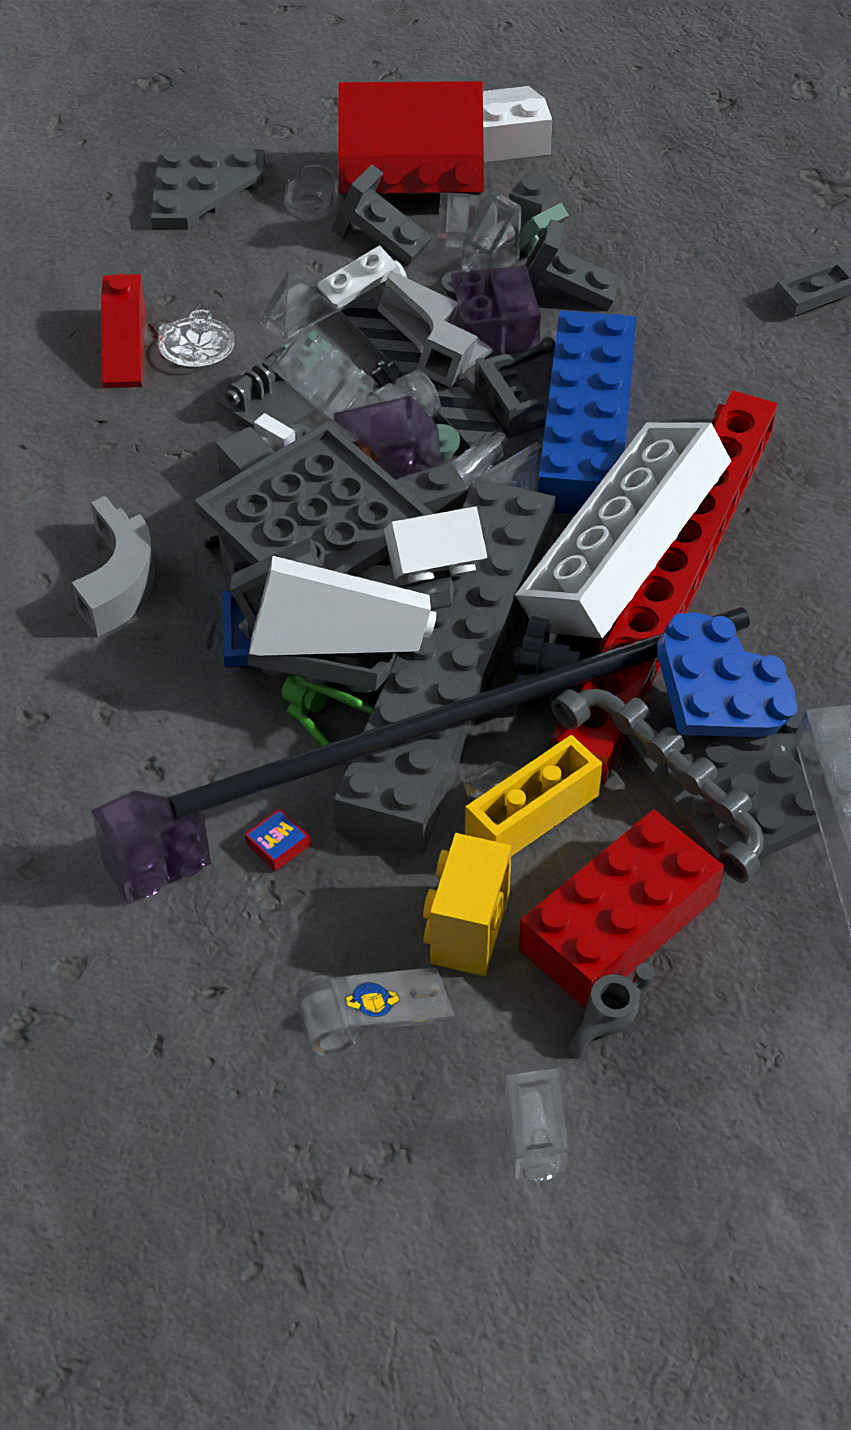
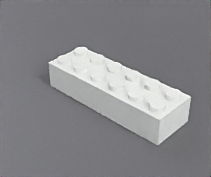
[515,422,731,638]

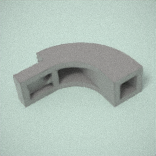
[71,496,156,637]

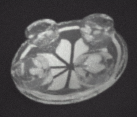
[158,309,235,367]

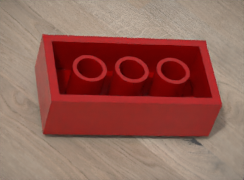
[519,809,724,1008]

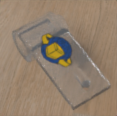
[295,967,454,1055]

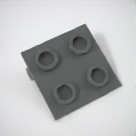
[217,352,328,428]

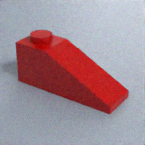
[101,274,146,388]

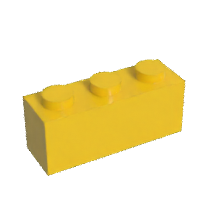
[465,735,602,857]

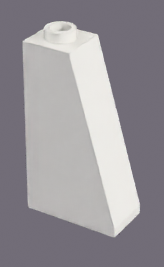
[249,556,436,656]

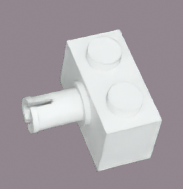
[384,506,487,585]

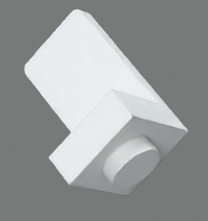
[318,245,407,309]

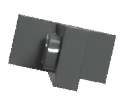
[331,164,432,266]
[515,219,620,311]

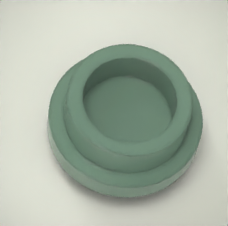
[420,424,460,461]

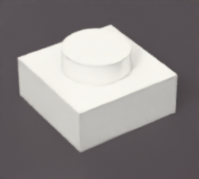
[254,413,295,452]

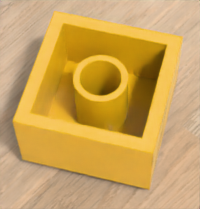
[423,833,512,977]

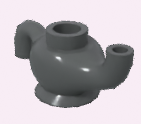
[568,963,655,1059]

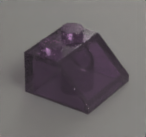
[334,395,442,477]

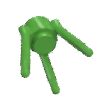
[281,674,375,746]

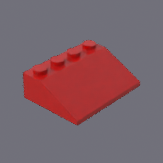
[338,81,484,194]

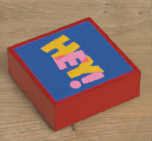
[244,809,310,871]

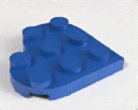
[657,612,798,737]

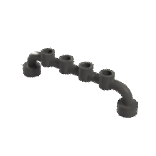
[551,689,764,883]

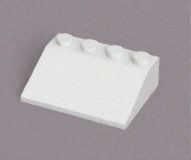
[483,86,552,162]

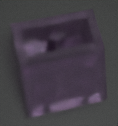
[451,265,541,355]
[91,790,211,904]

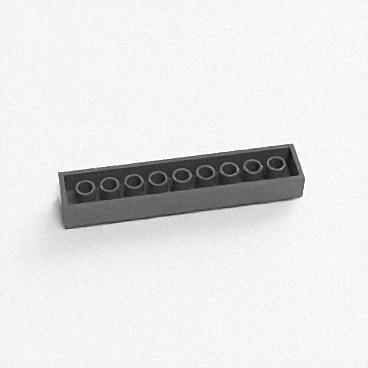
[334,478,555,855]

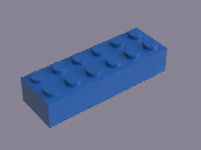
[538,310,637,514]

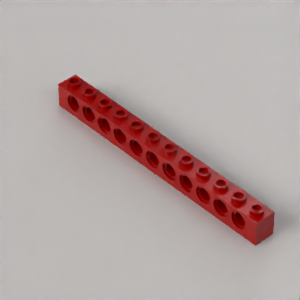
[551,390,778,784]

